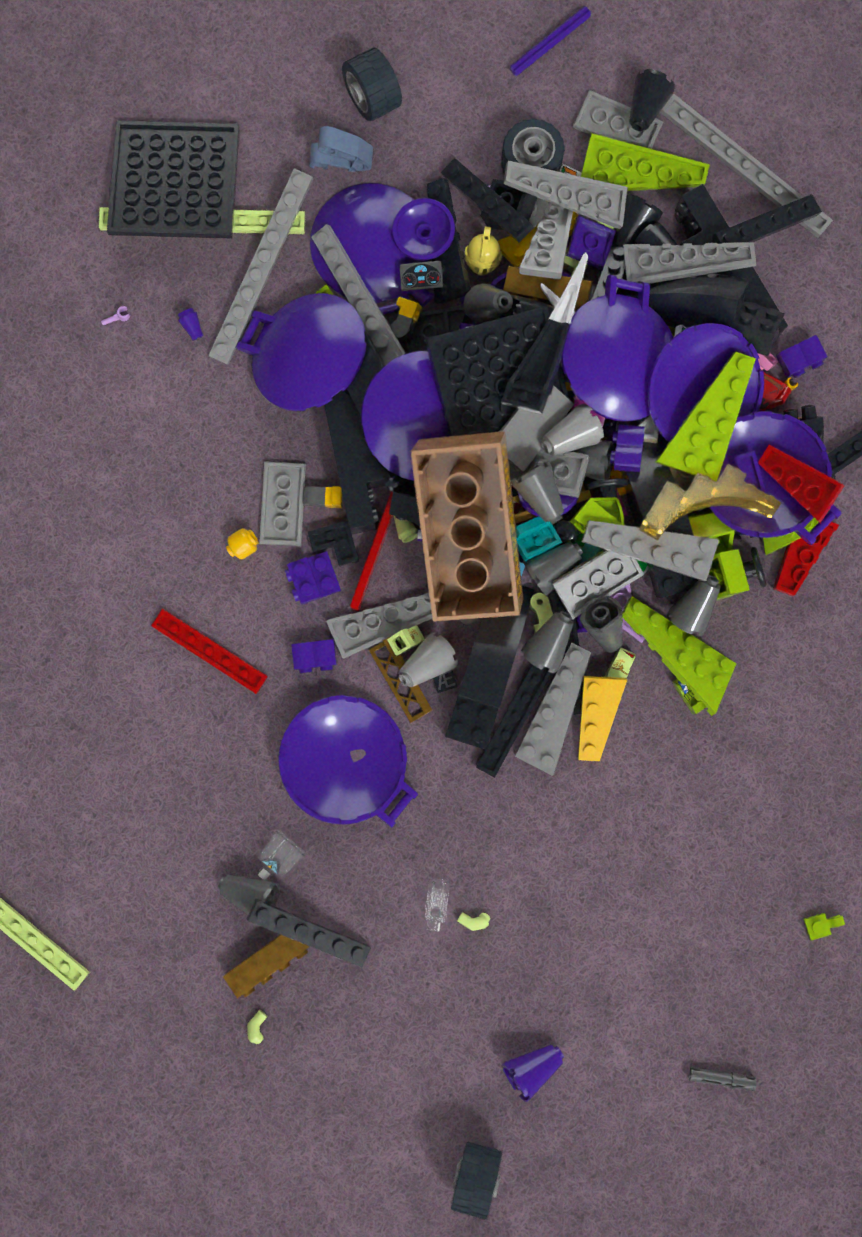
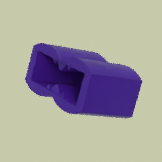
[776,335,828,379]
[610,425,645,472]
[291,639,337,674]

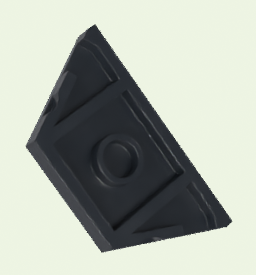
[388,305,466,353]

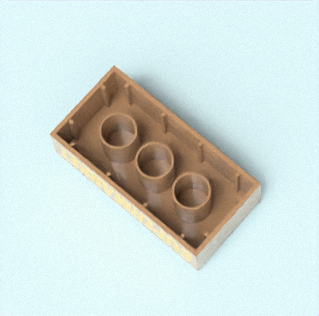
[411,431,523,621]

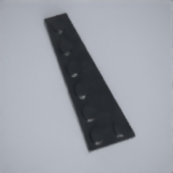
[427,178,471,304]

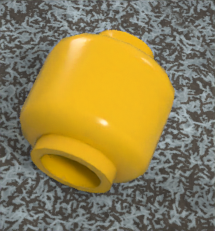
[226,528,259,559]

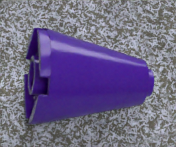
[502,1045,564,1102]

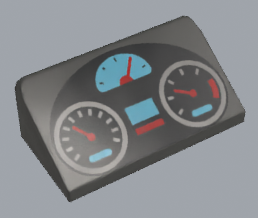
[400,261,443,291]

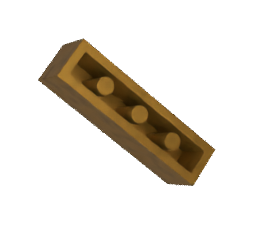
[503,266,592,312]
[223,934,309,998]

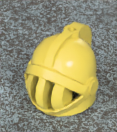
[464,226,502,275]

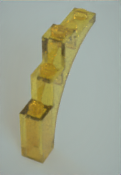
[639,464,782,541]

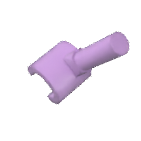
[101,306,130,325]

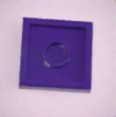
[566,216,615,271]

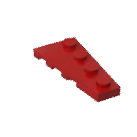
[758,445,844,523]
[773,522,839,596]

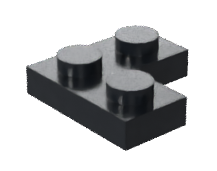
[307,520,359,567]

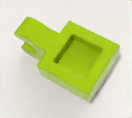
[803,913,845,941]

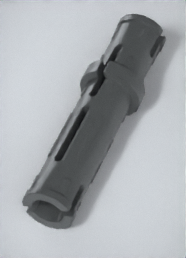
[689,1066,757,1091]

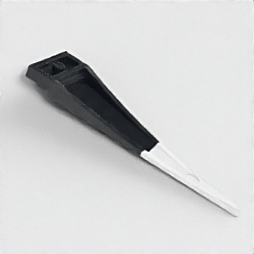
[501,253,588,414]

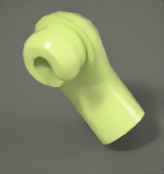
[457,912,490,931]
[247,1010,268,1044]

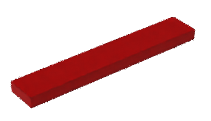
[350,491,393,612]
[151,608,268,694]

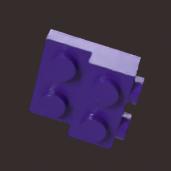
[285,551,341,605]

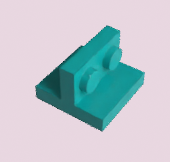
[516,516,562,562]

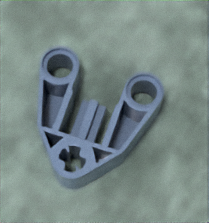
[309,126,373,172]

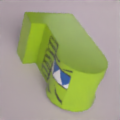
[672,678,706,714]

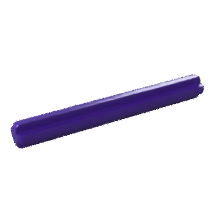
[510,6,591,76]

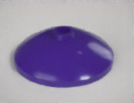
[393,198,455,260]

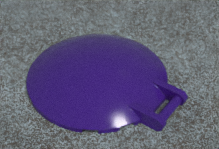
[310,183,429,315]
[561,274,673,421]
[236,293,366,411]
[648,323,764,442]
[361,351,450,481]
[700,411,842,545]
[279,695,418,828]

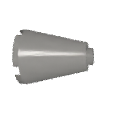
[541,404,604,456]
[399,633,458,687]

